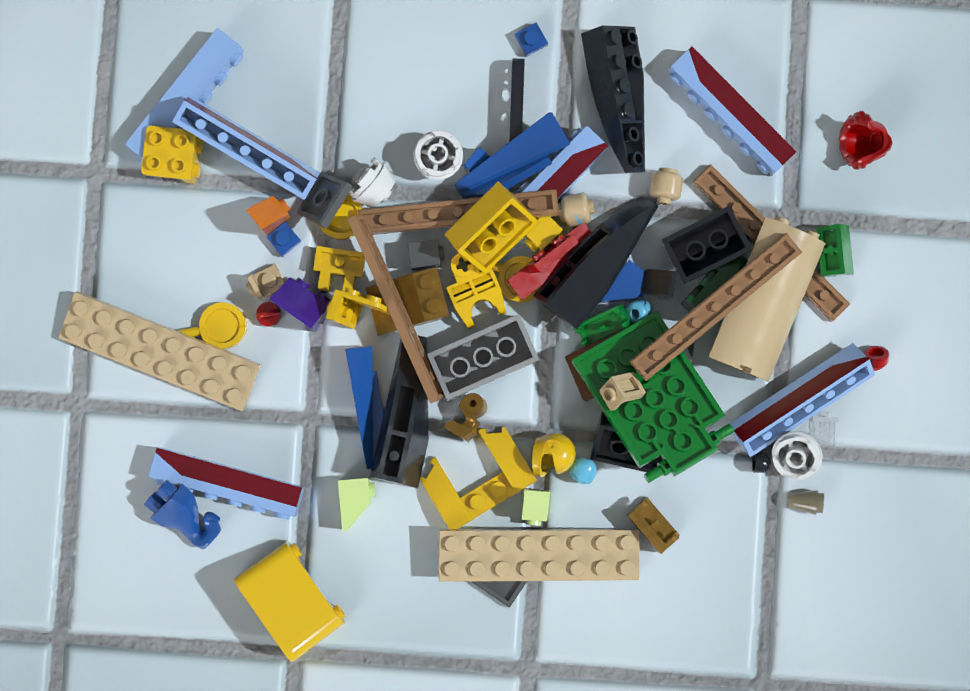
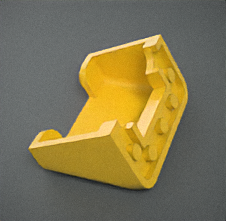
[234,541,346,662]

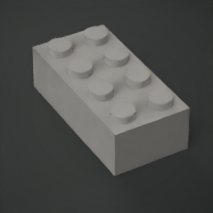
[427,314,539,401]

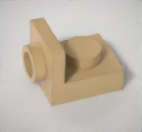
[246,264,285,300]
[600,372,646,411]

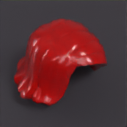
[838,111,893,170]

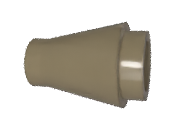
[787,490,824,515]

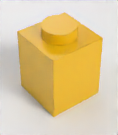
[524,217,563,252]

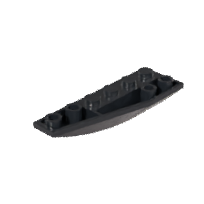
[581,25,645,174]
[533,196,658,330]
[370,335,429,489]

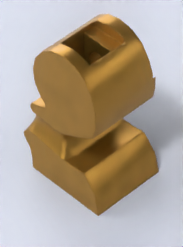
[443,393,487,443]

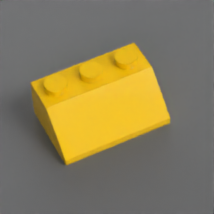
[444,181,539,274]

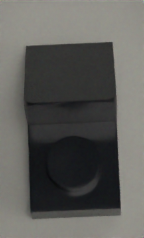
[641,269,677,301]

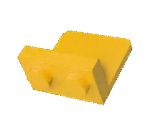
[141,126,204,184]
[326,288,390,330]

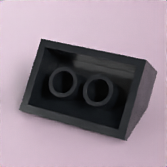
[662,205,752,284]
[590,410,663,476]

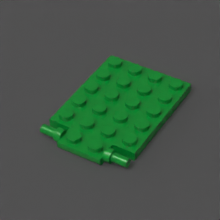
[572,311,734,483]

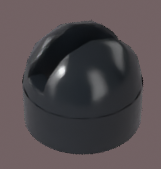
[752,453,771,473]

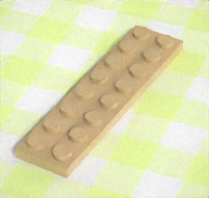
[58,291,262,412]
[439,529,640,582]

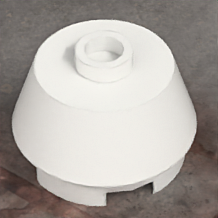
[413,130,463,180]
[348,158,395,208]
[772,431,823,480]

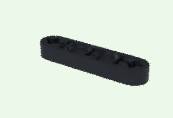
[509,58,525,142]

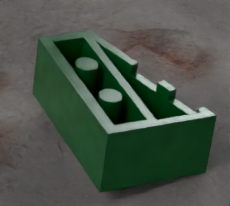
[681,255,748,312]

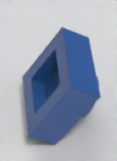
[515,22,548,57]
[267,222,302,257]

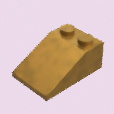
[366,267,450,336]

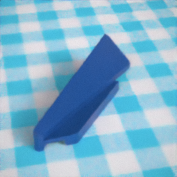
[455,112,570,199]
[345,346,384,470]

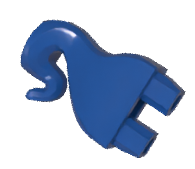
[144,480,221,549]

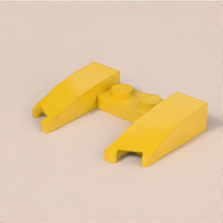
[420,427,537,530]

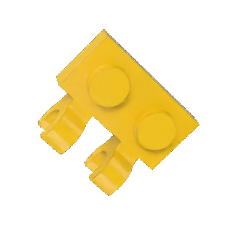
[313,246,366,292]

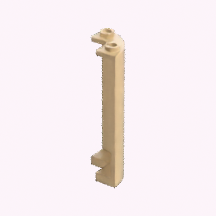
[709,216,826,382]

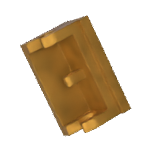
[626,497,680,554]

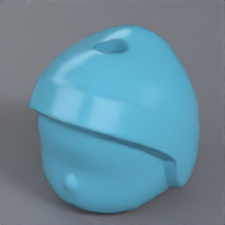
[626,298,653,324]
[568,457,597,484]

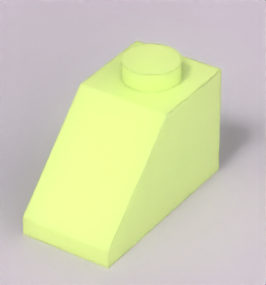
[338,477,376,531]
[521,489,550,526]

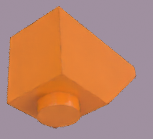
[246,195,291,235]

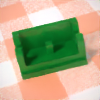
[816,224,854,277]
[574,304,632,346]

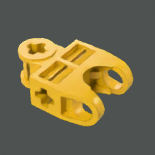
[446,253,506,329]

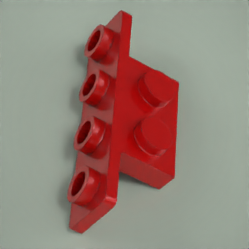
[507,224,591,299]

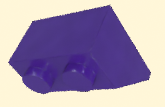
[269,277,331,332]

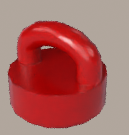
[256,302,281,327]
[864,346,889,371]

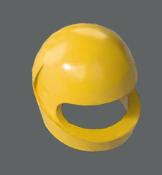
[532,433,576,477]

